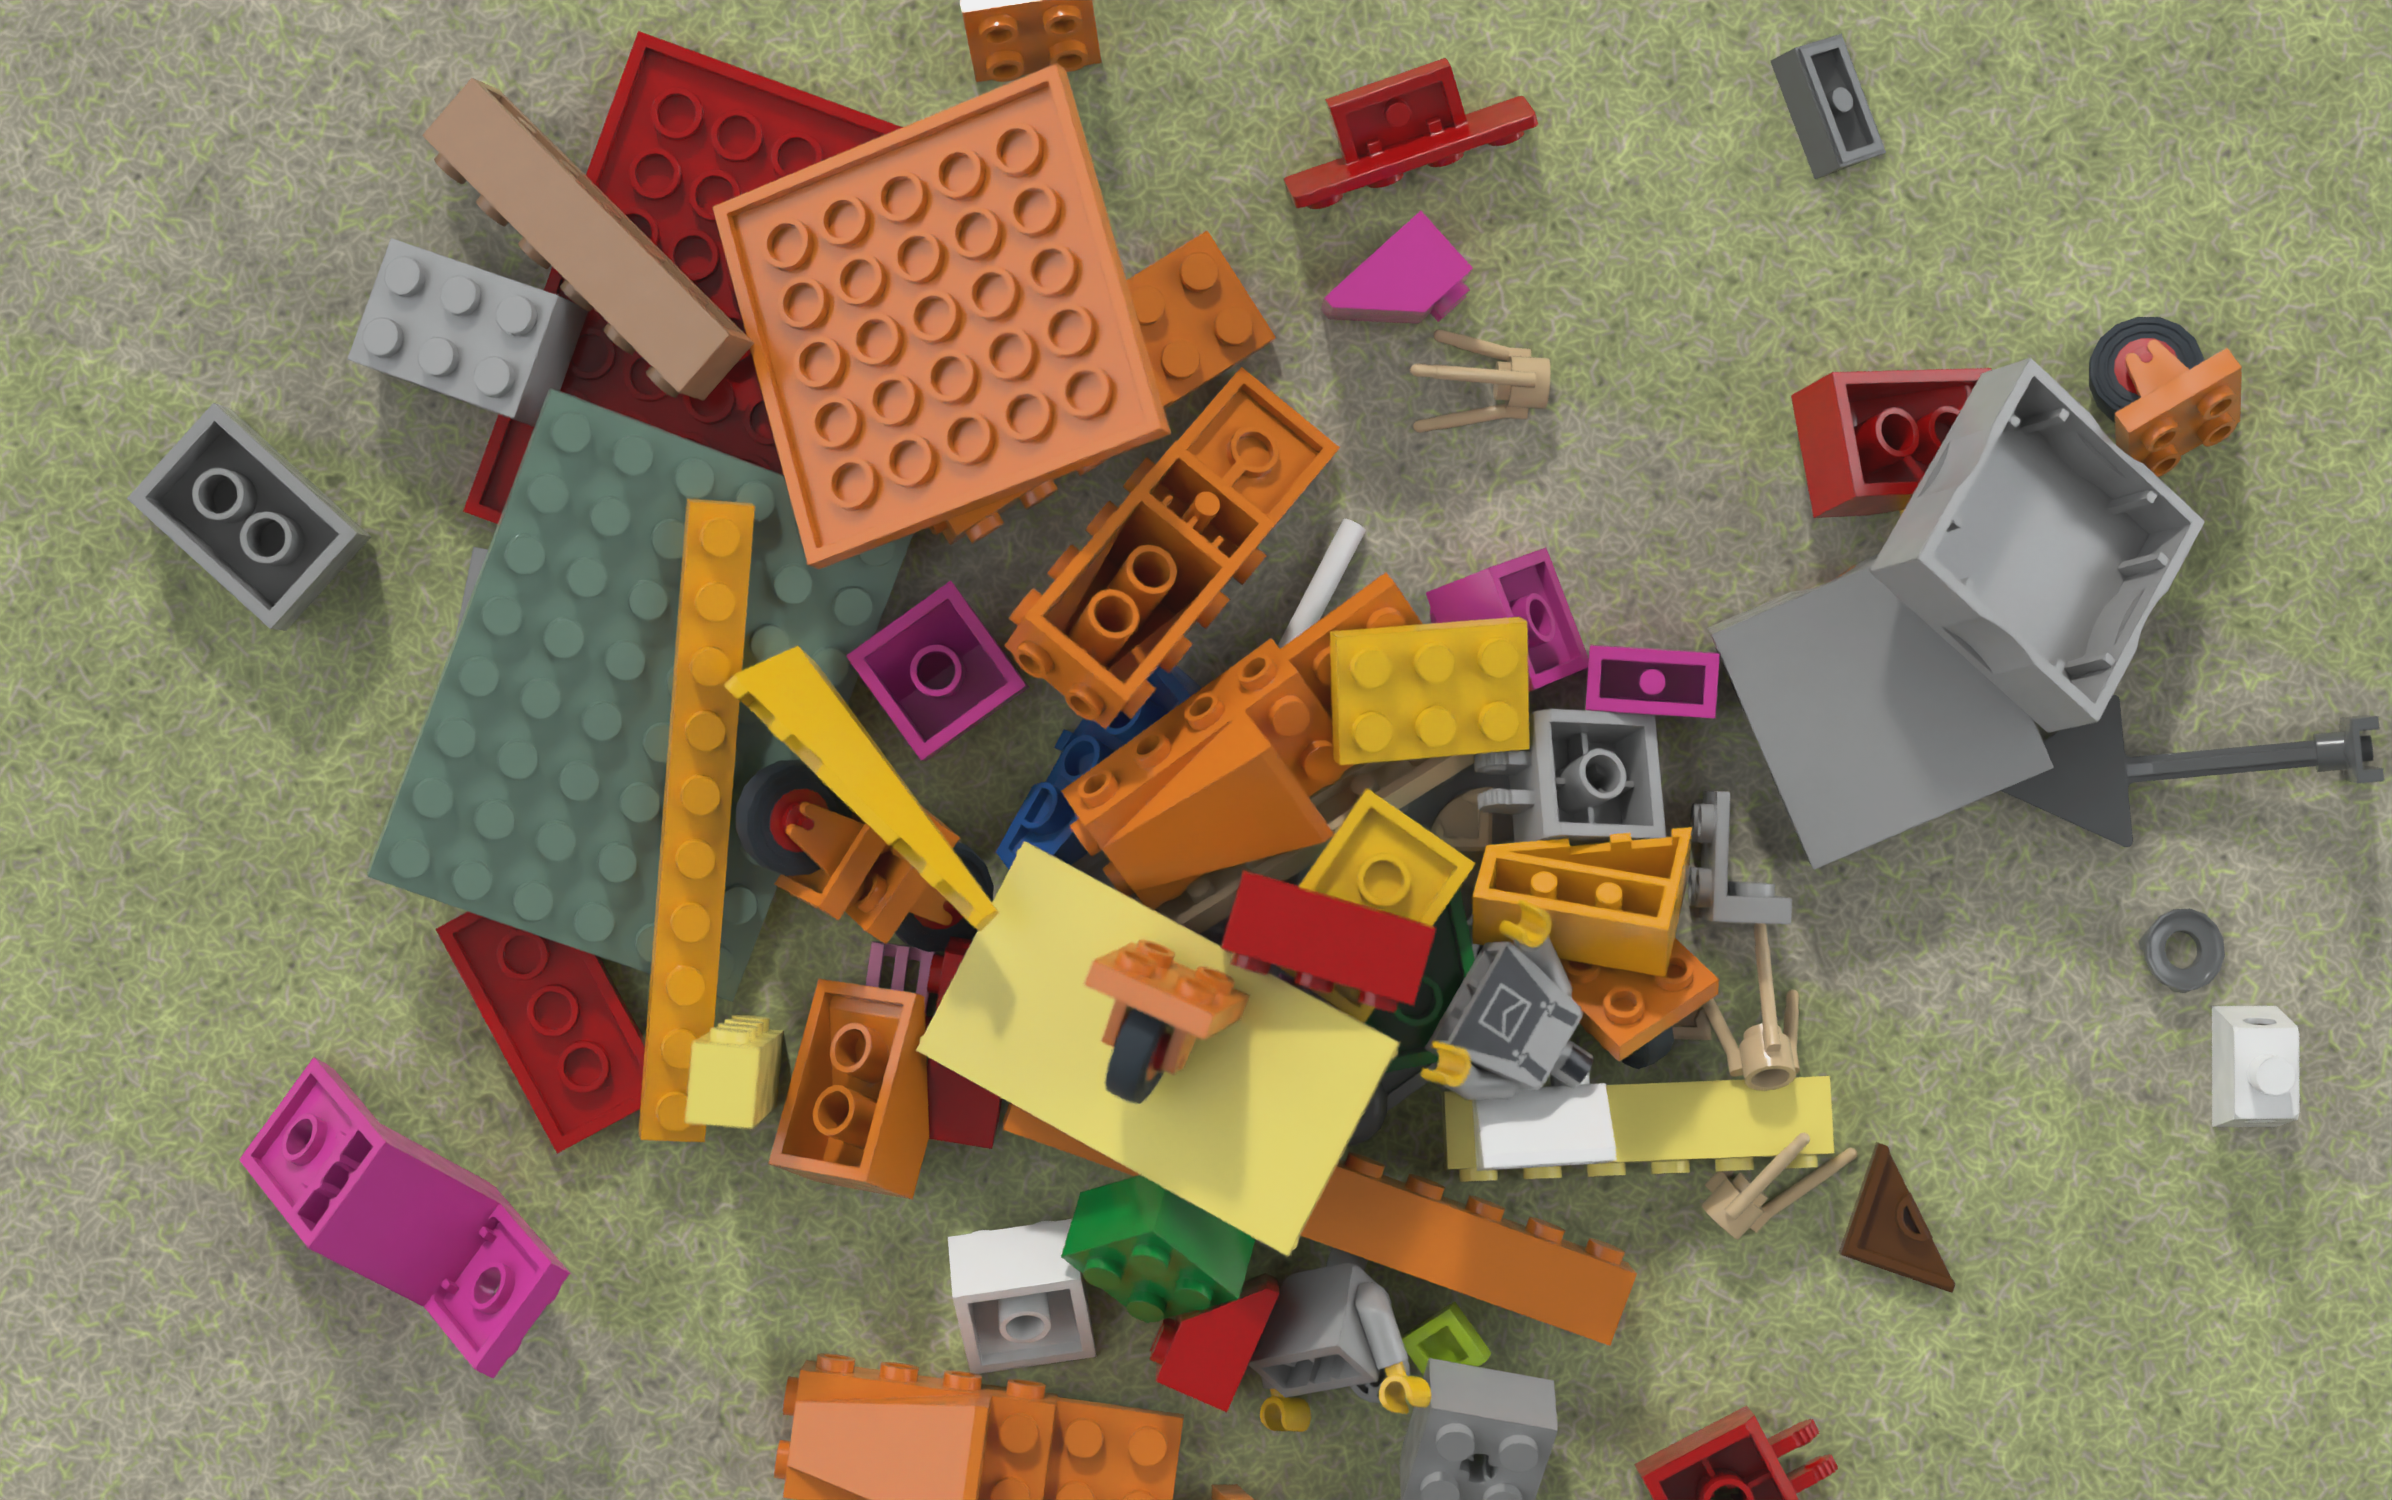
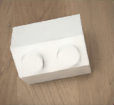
[1472,1072,1616,1171]
[948,1219,1096,1374]

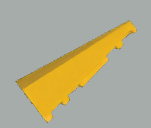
[724,646,999,932]

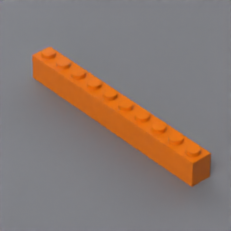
[1003,1102,1637,1346]

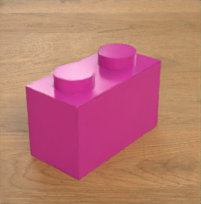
[1585,644,1720,719]

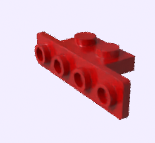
[1284,58,1538,209]

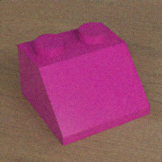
[1321,210,1473,324]
[1425,548,1589,691]
[846,580,1030,762]

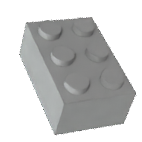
[347,238,588,427]
[127,403,372,631]

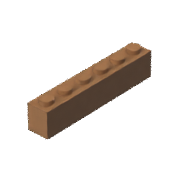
[422,78,754,401]

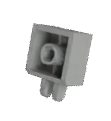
[1474,709,1666,846]
[1400,1358,1558,1500]

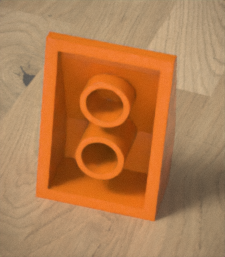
[768,979,929,1200]

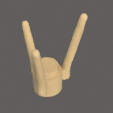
[1410,329,1551,433]
[1702,923,1800,1091]
[1701,1133,1857,1240]

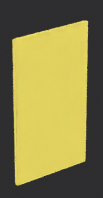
[916,841,1400,1256]

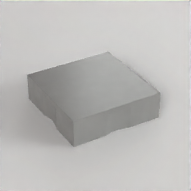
[1869,357,2205,733]
[1707,553,2054,870]

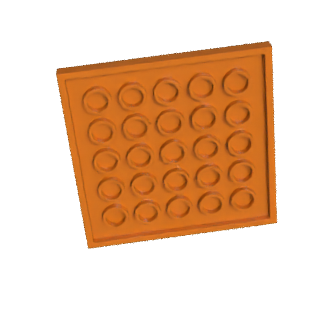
[712,64,1171,569]

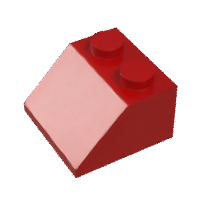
[1149,1273,1280,1413]

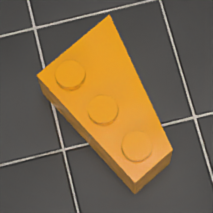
[1473,827,1692,977]

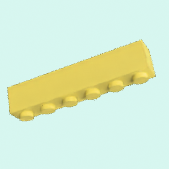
[1441,1076,1834,1182]

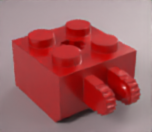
[1634,1405,1838,1500]

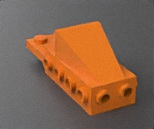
[928,230,1276,545]
[1004,367,1340,730]
[1061,572,1423,910]
[774,1353,1184,1500]

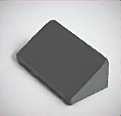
[1770,34,1886,179]

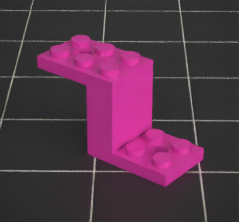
[239,1057,570,1379]

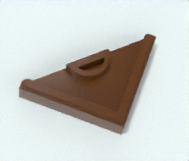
[1839,1142,1955,1293]

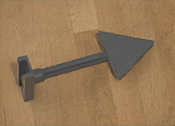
[2001,695,2384,847]

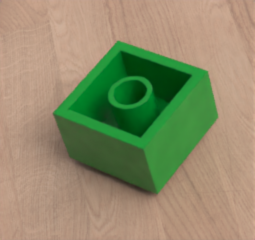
[1061,1175,1256,1323]

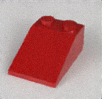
[1791,368,1992,518]

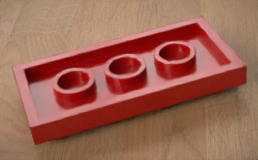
[435,911,645,1154]

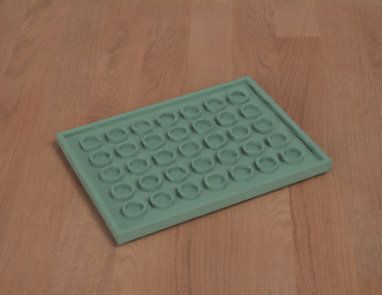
[367,388,914,1002]

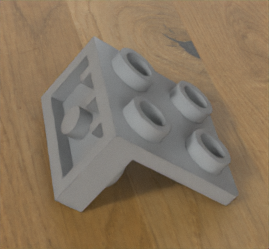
[1688,791,1792,924]

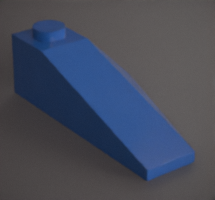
[996,665,1202,869]

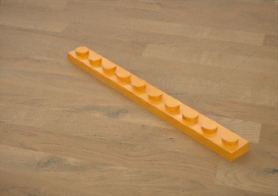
[638,499,755,1142]

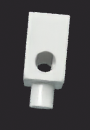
[2212,1006,2300,1127]

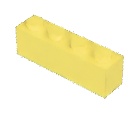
[685,1015,784,1129]

